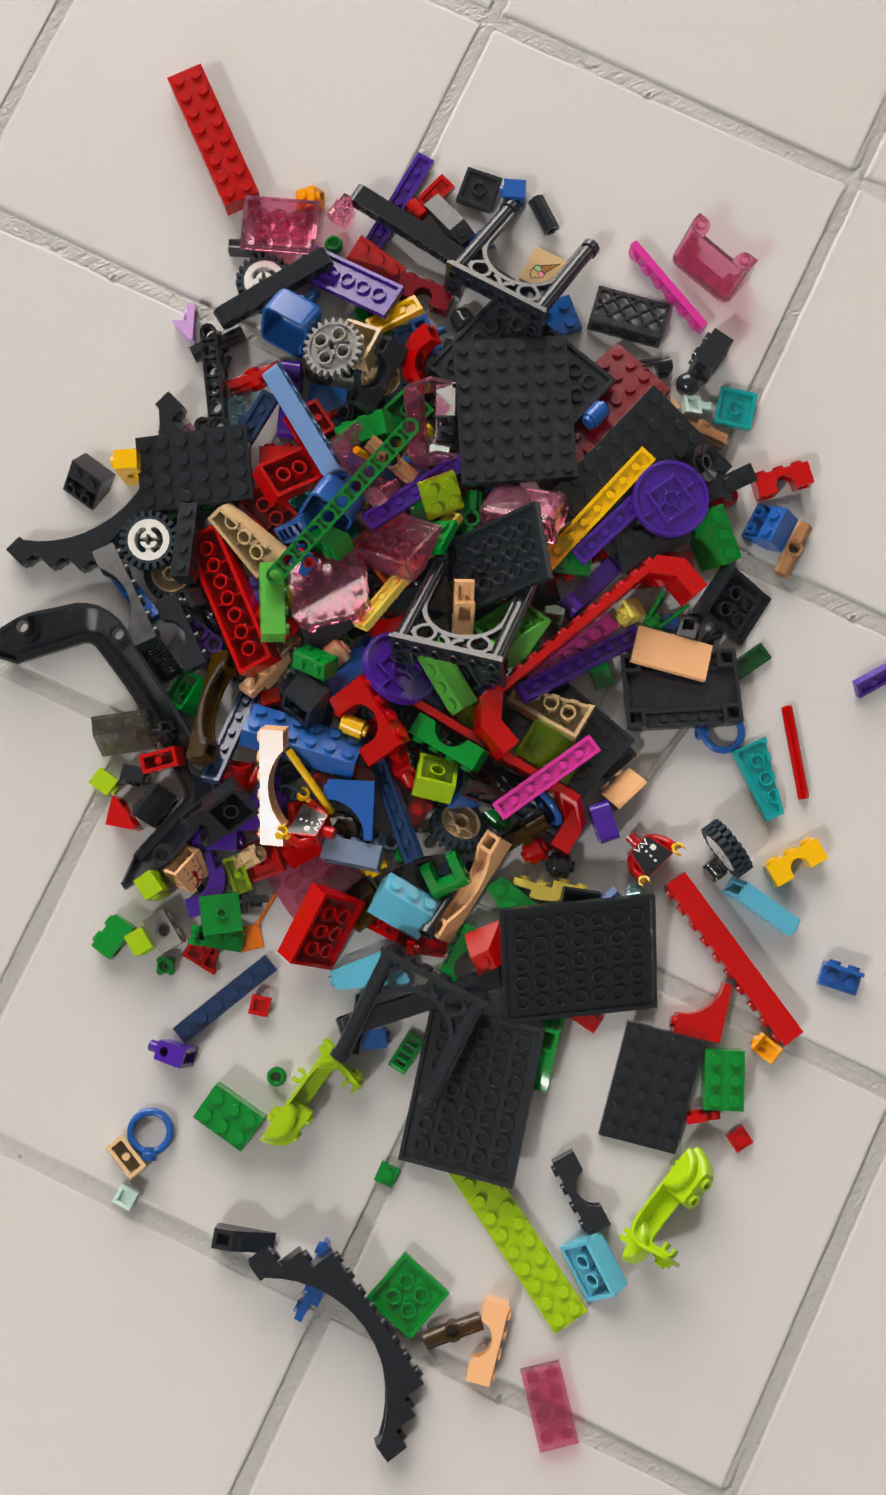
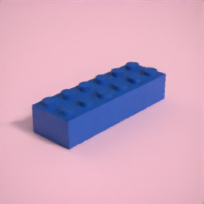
[239,703,365,780]

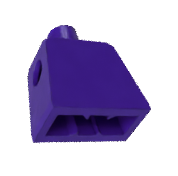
[148,1038,199,1069]

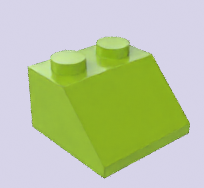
[411,752,459,804]

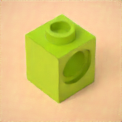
[88,767,121,797]

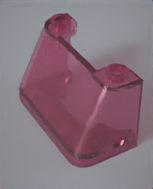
[672,213,758,303]
[329,421,401,507]
[478,484,569,544]

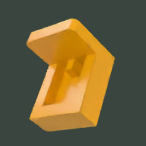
[296,185,325,211]
[750,1032,784,1065]

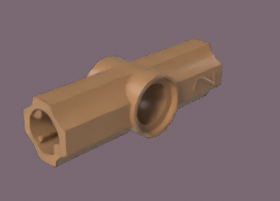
[684,415,729,451]
[364,435,418,485]
[773,521,813,579]

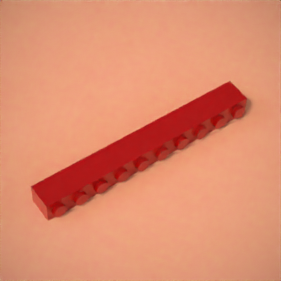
[664,872,803,1046]

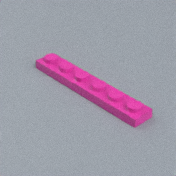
[628,240,708,335]
[525,612,621,680]
[492,735,601,821]

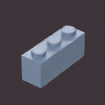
[320,834,385,873]

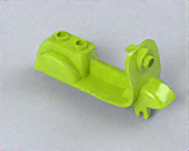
[259,1038,366,1146]
[619,1147,713,1269]

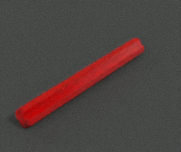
[781,705,809,800]

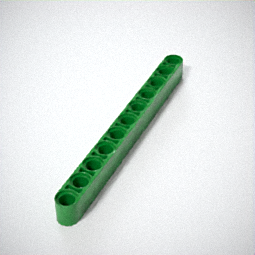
[266,418,419,584]

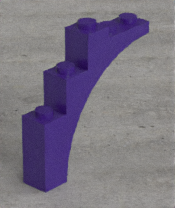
[192,758,290,850]

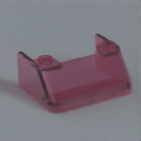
[403,376,458,468]

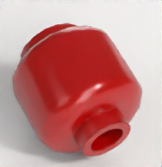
[520,836,550,865]

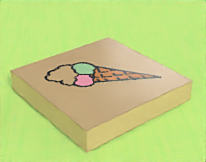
[519,247,567,293]

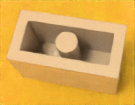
[106,1135,146,1181]

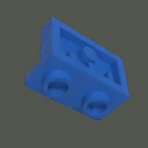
[816,959,865,996]

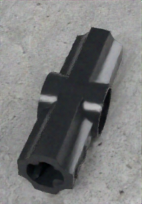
[189,324,247,363]

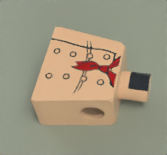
[163,845,209,893]

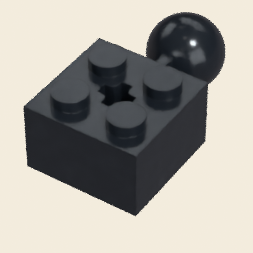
[676,328,734,396]

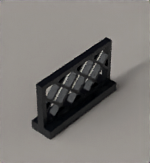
[587,285,670,349]
[460,762,536,822]

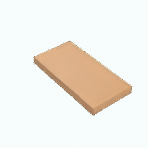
[630,625,713,682]

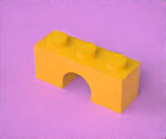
[110,449,141,485]
[763,837,828,887]

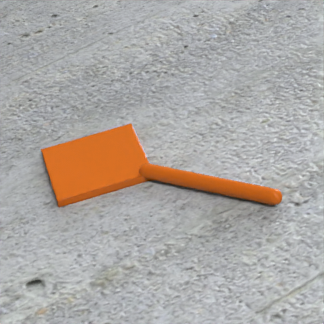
[241,893,277,953]

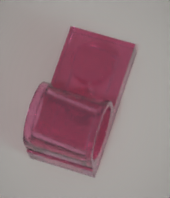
[326,193,355,230]

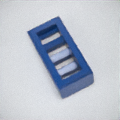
[273,511,317,545]

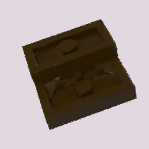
[344,876,378,933]

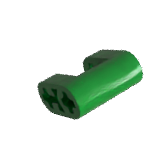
[420,850,471,899]

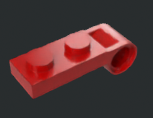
[403,174,455,221]

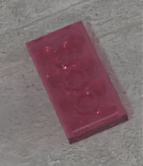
[520,1359,579,1453]

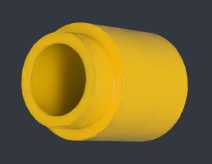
[339,714,369,739]

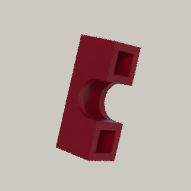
[398,271,455,318]

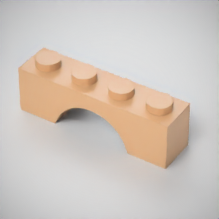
[466,1295,512,1387]

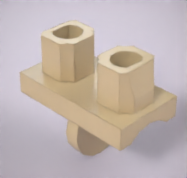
[233,844,267,870]

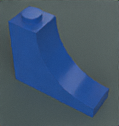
[321,647,366,699]
[324,779,377,841]

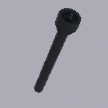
[418,861,473,940]

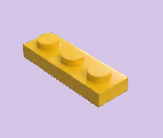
[365,295,424,333]

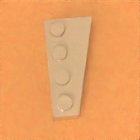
[207,502,288,579]
[507,683,595,744]

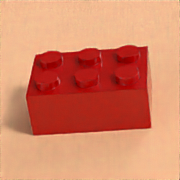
[252,445,323,507]

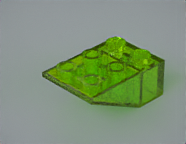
[515,719,577,785]

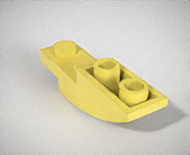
[512,874,588,901]

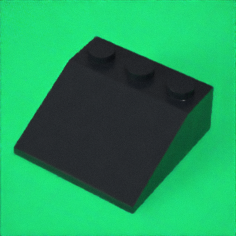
[691,565,772,646]

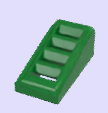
[388,1030,423,1075]

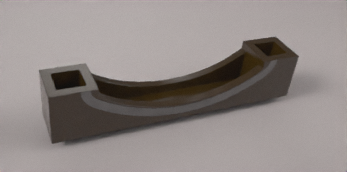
[186,650,238,766]

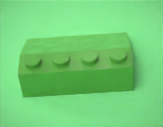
[473,598,551,669]

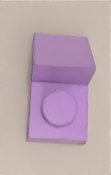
[172,303,198,346]

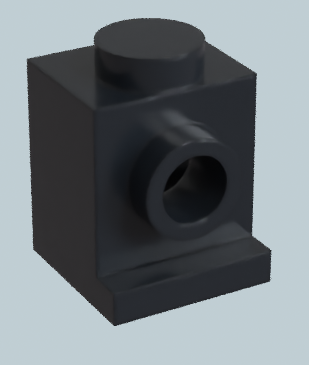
[676,614,702,641]
[119,763,151,787]

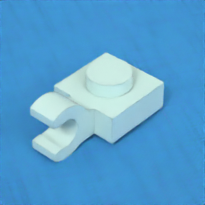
[680,394,713,417]

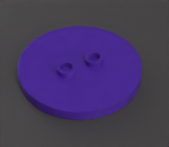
[632,460,709,538]
[362,632,434,705]

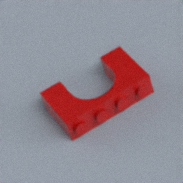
[329,674,411,767]

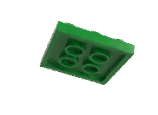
[366,1251,450,1340]

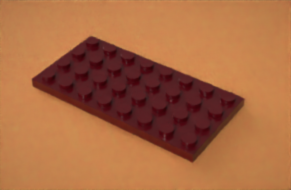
[552,342,671,486]

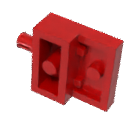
[283,398,338,446]

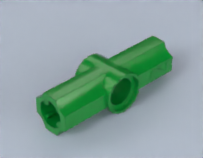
[462,490,482,534]

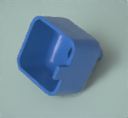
[260,287,322,358]
[297,473,365,532]

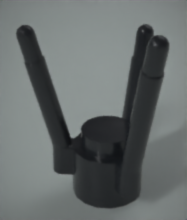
[639,356,673,379]

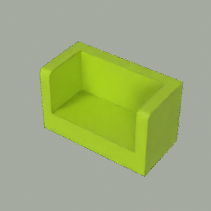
[124,926,157,957]

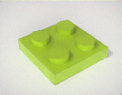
[417,470,464,521]

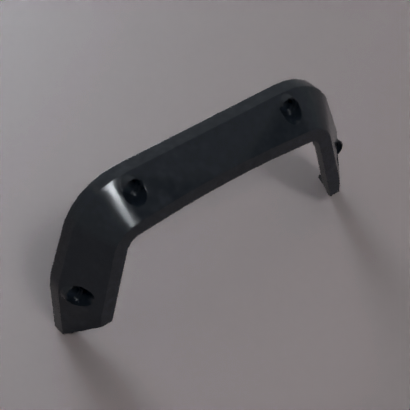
[0,603,217,890]

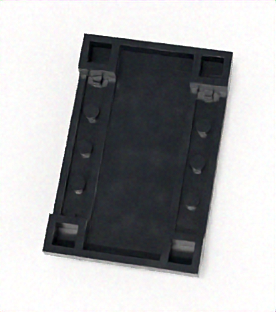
[620,648,744,731]

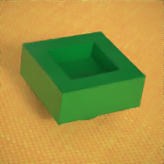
[374,1160,400,1188]

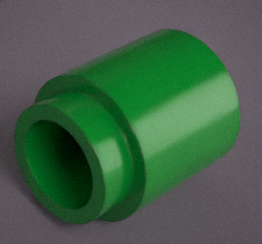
[484,809,511,832]

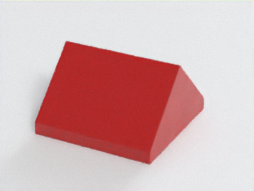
[105,795,144,832]

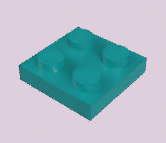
[712,386,758,431]

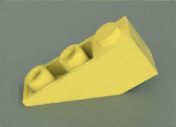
[615,598,647,629]

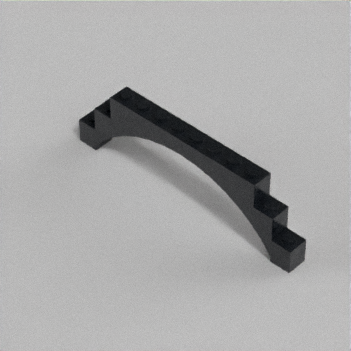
[6,391,187,574]
[278,575,497,694]
[248,1244,424,1463]

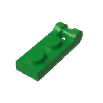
[187,924,245,953]

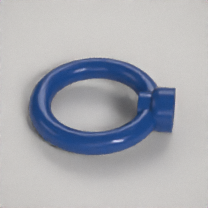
[694,723,745,754]
[532,791,563,826]
[127,1108,174,1161]

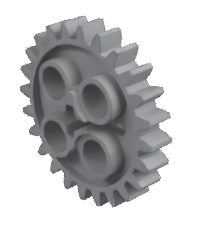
[303,317,365,380]

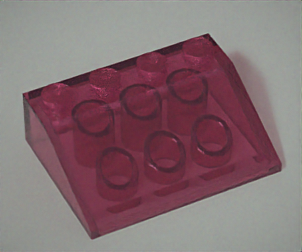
[240,195,321,255]
[351,514,442,582]
[266,854,362,919]

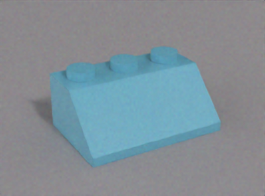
[367,872,440,940]
[559,1230,628,1302]

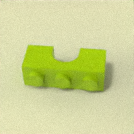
[133,870,173,902]

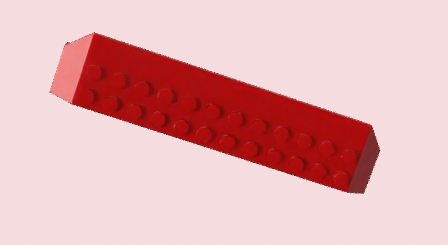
[473,555,707,761]
[333,700,586,855]

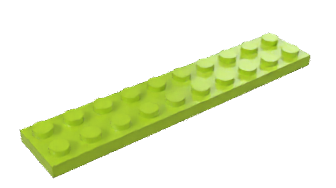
[449,1173,588,1334]

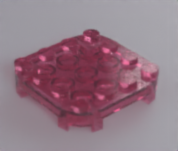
[289,550,371,632]

